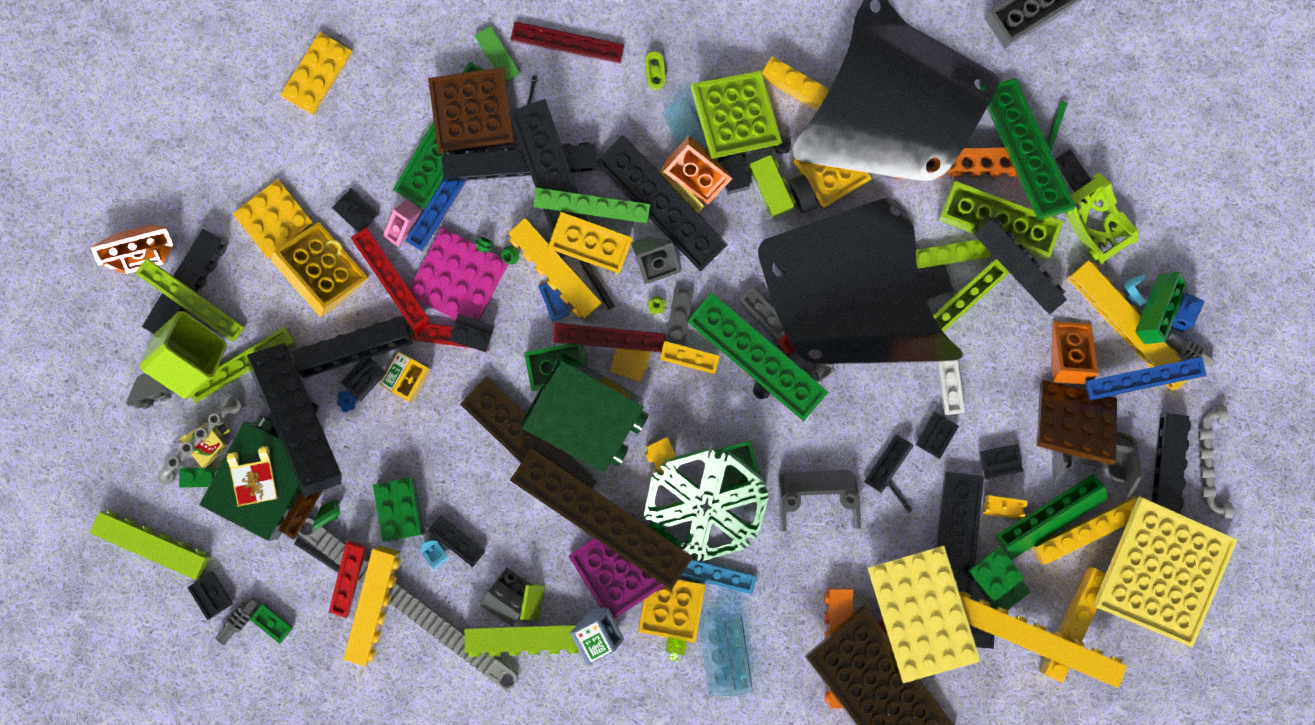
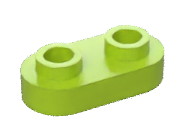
[645,51,666,90]

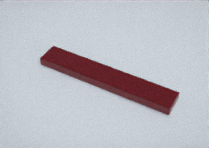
[510,21,625,64]
[552,323,666,353]

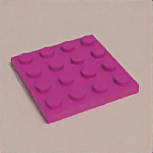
[409,228,509,320]

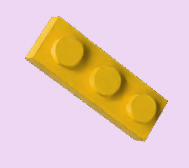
[659,341,720,375]

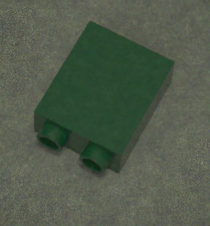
[522,353,649,473]
[199,415,301,541]

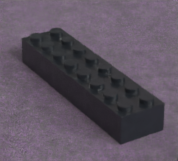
[247,343,342,497]

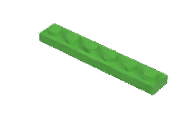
[533,187,650,223]

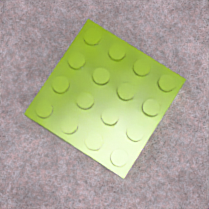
[690,71,782,159]

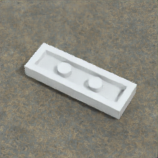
[937,360,965,415]

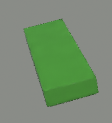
[474,26,520,83]

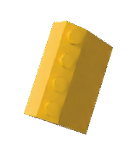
[271,222,368,317]

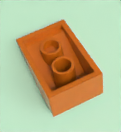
[664,135,732,205]
[1051,321,1098,384]

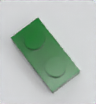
[179,467,219,488]
[250,604,294,644]

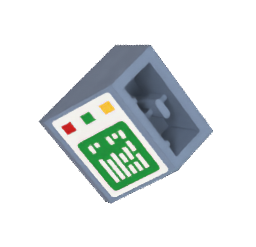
[570,608,624,665]

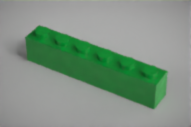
[995,474,1108,560]

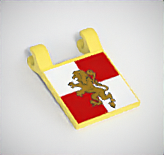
[227,446,278,506]

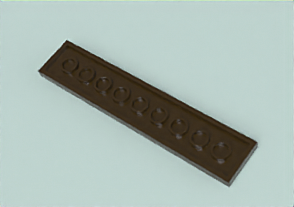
[510,448,693,590]

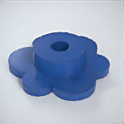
[337,391,357,412]

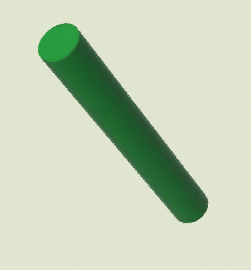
[1046,101,1067,152]

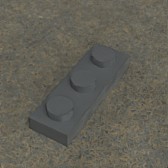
[738,286,785,341]
[666,287,694,346]

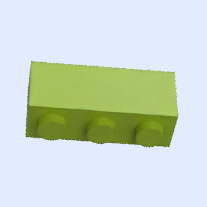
[749,155,795,219]

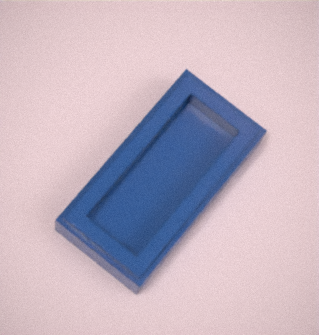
[538,283,570,322]

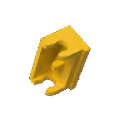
[982,495,1028,520]

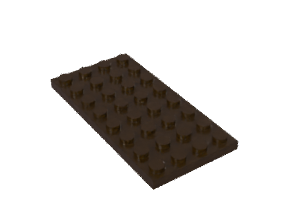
[804,606,954,725]

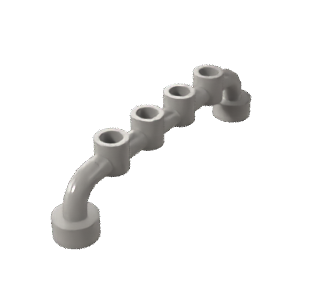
[157,398,243,485]
[1198,406,1234,518]

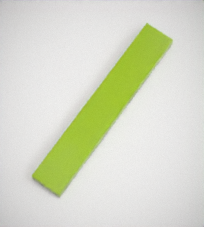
[135,258,245,343]
[191,327,296,403]

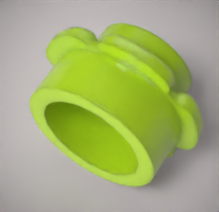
[647,296,666,314]

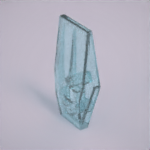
[662,98,709,152]

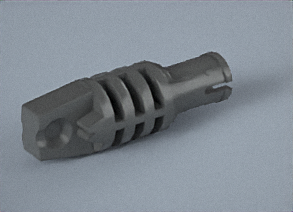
[215,597,259,645]

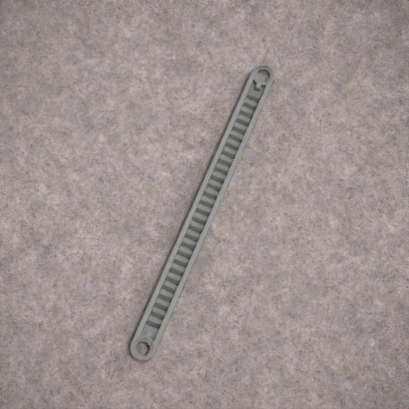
[299,518,518,690]

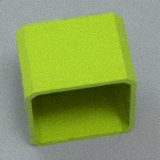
[140,311,227,399]

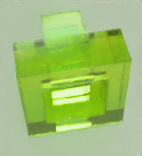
[665,638,687,662]

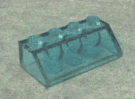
[699,613,753,696]

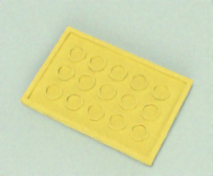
[868,545,980,683]

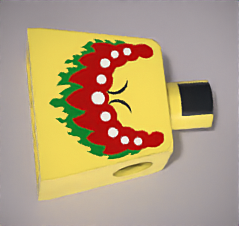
[179,422,231,468]

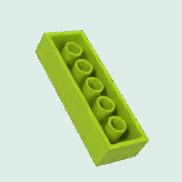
[937,181,1063,260]

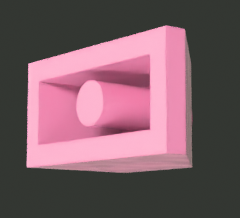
[383,200,421,247]

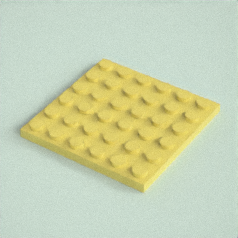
[1093,497,1238,648]

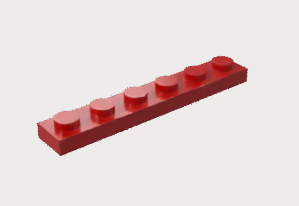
[351,227,431,331]

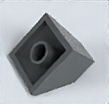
[631,237,681,285]

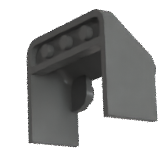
[1052,432,1142,498]
[778,470,861,532]

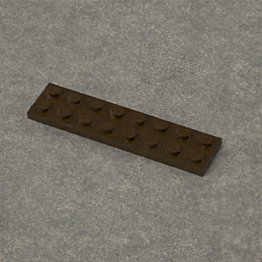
[460,376,598,488]

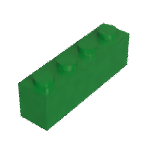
[1135,272,1188,344]

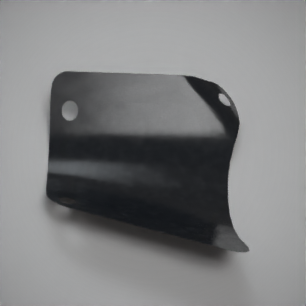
[793,0,1000,181]
[758,198,963,364]

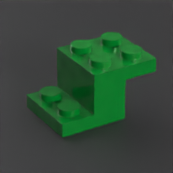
[968,546,1031,610]

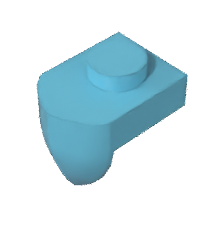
[1123,275,1147,306]
[420,539,449,570]

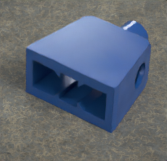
[1171,293,1204,333]

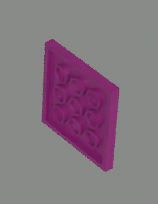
[568,513,664,619]

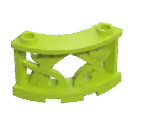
[1064,173,1139,265]

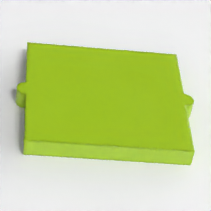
[520,583,545,621]

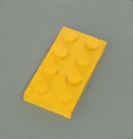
[280,32,353,116]
[547,211,633,274]

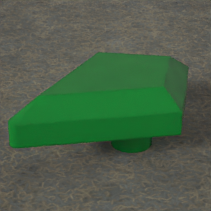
[313,500,341,530]

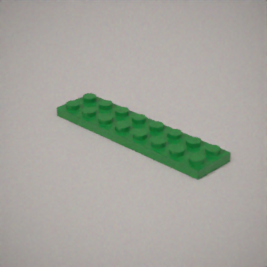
[393,61,485,209]
[980,78,1076,220]
[687,292,829,422]

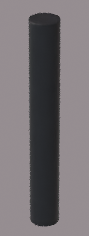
[579,260,615,310]
[294,538,340,573]

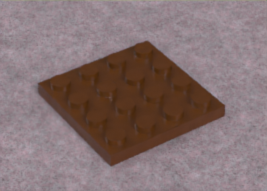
[428,67,515,154]
[1036,380,1117,465]

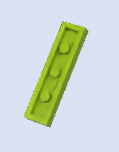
[916,240,991,269]

